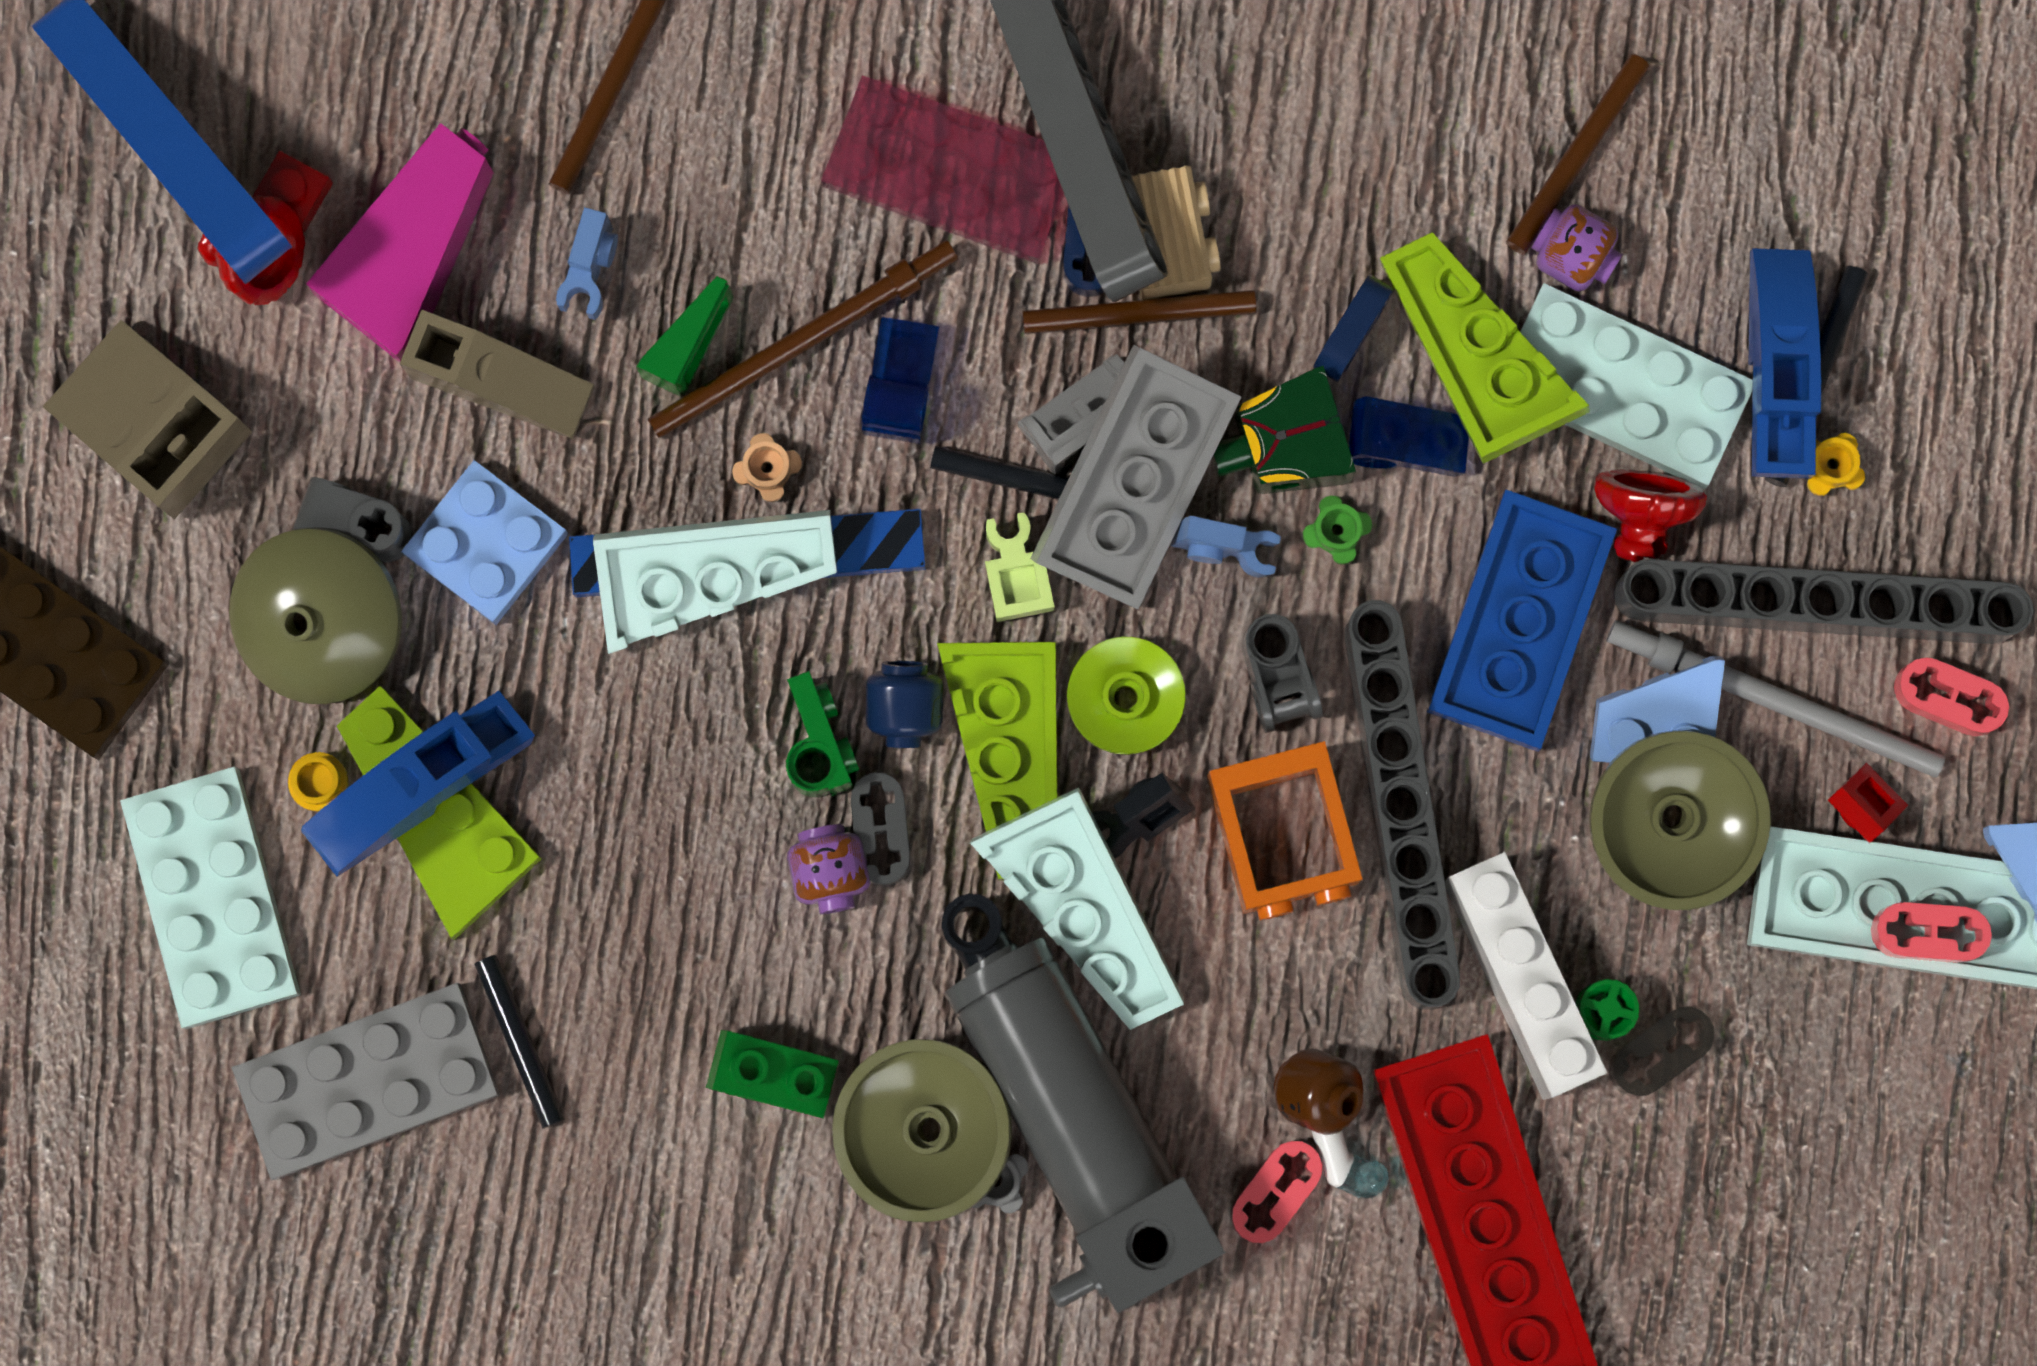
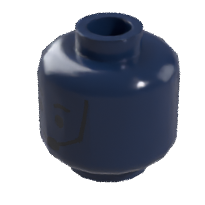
[866,660,943,748]

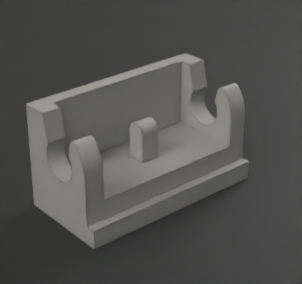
[1018,354,1124,475]

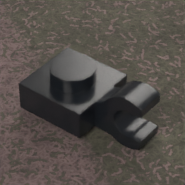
[1092,772,1195,859]

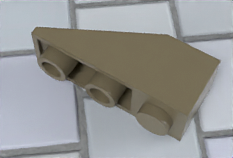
[399,310,595,439]

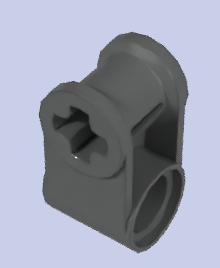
[292,477,414,563]
[1242,614,1323,733]

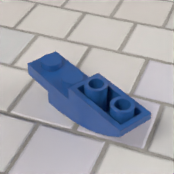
[1748,248,1821,479]
[301,690,535,877]

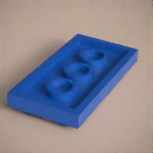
[1426,489,1617,752]

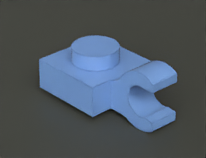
[556,207,618,320]
[1171,516,1281,578]

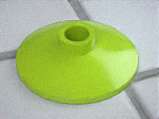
[1067,637,1185,755]

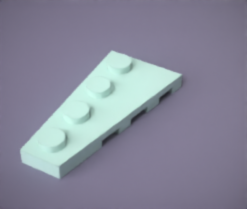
[593,510,837,654]
[970,788,1184,1030]

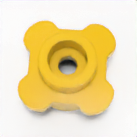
[1807,433,1865,496]

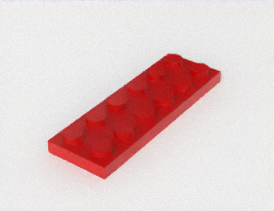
[1372,1034,1598,1366]

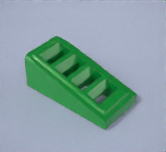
[636,276,734,397]

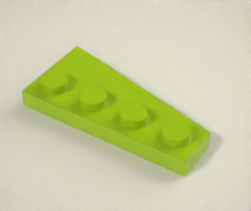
[1380,232,1590,464]
[937,642,1057,881]
[337,686,542,940]

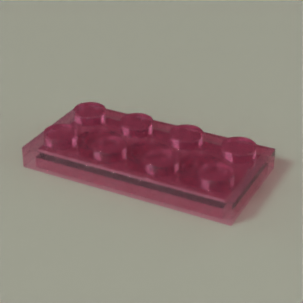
[821,75,1065,265]

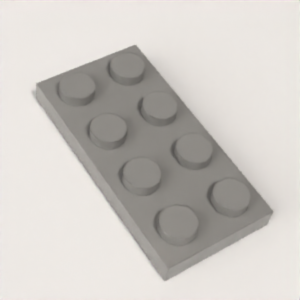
[1030,344,1241,609]
[232,983,501,1180]

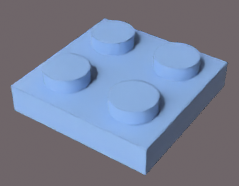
[401,460,568,625]

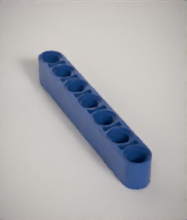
[31,0,292,284]

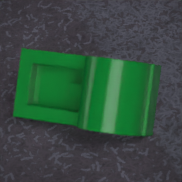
[786,671,859,798]
[706,1029,839,1119]

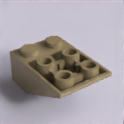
[43,320,252,520]

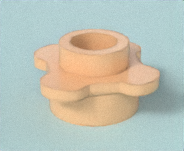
[732,433,802,502]

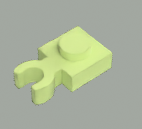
[985,512,1055,622]

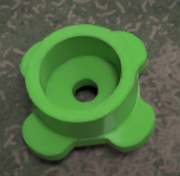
[1303,496,1372,565]

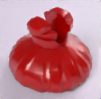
[197,195,306,305]
[1594,469,1707,562]

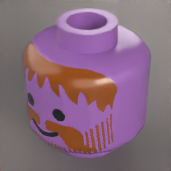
[1531,204,1623,292]
[787,824,870,915]

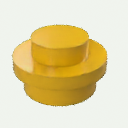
[288,752,349,812]

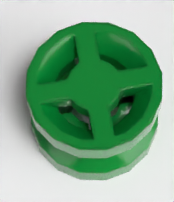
[1575,979,1639,1041]

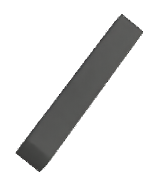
[990,0,1168,302]
[1614,559,2034,644]
[1344,600,1460,1010]

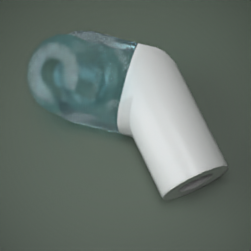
[1312,1131,1389,1198]

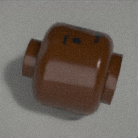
[1274,1049,1364,1135]

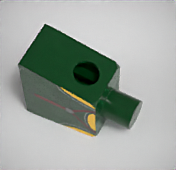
[1212,366,1356,494]

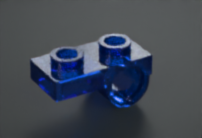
[862,317,940,444]
[1349,396,1469,477]

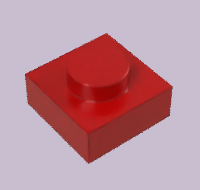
[252,151,333,233]
[1828,762,1909,844]

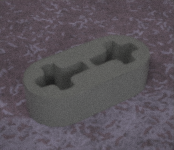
[851,772,911,887]

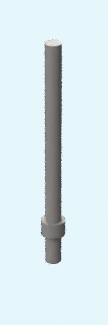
[1606,620,1946,778]

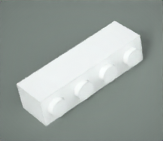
[1445,852,1607,1100]

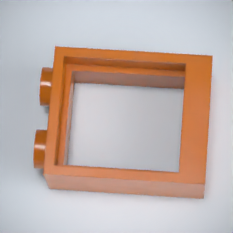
[1207,741,1363,921]

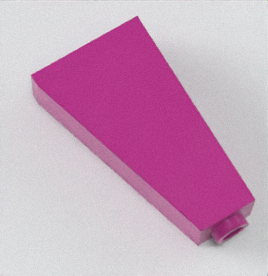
[306,123,494,363]

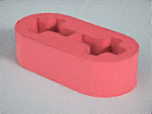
[1894,657,2009,737]
[1871,902,1992,963]
[1231,1141,1322,1243]

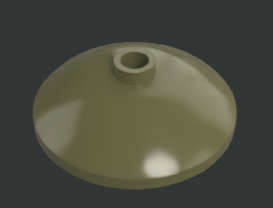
[229,527,402,704]
[1589,730,1771,910]
[832,1039,1012,1222]

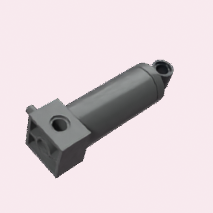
[942,894,1225,1314]

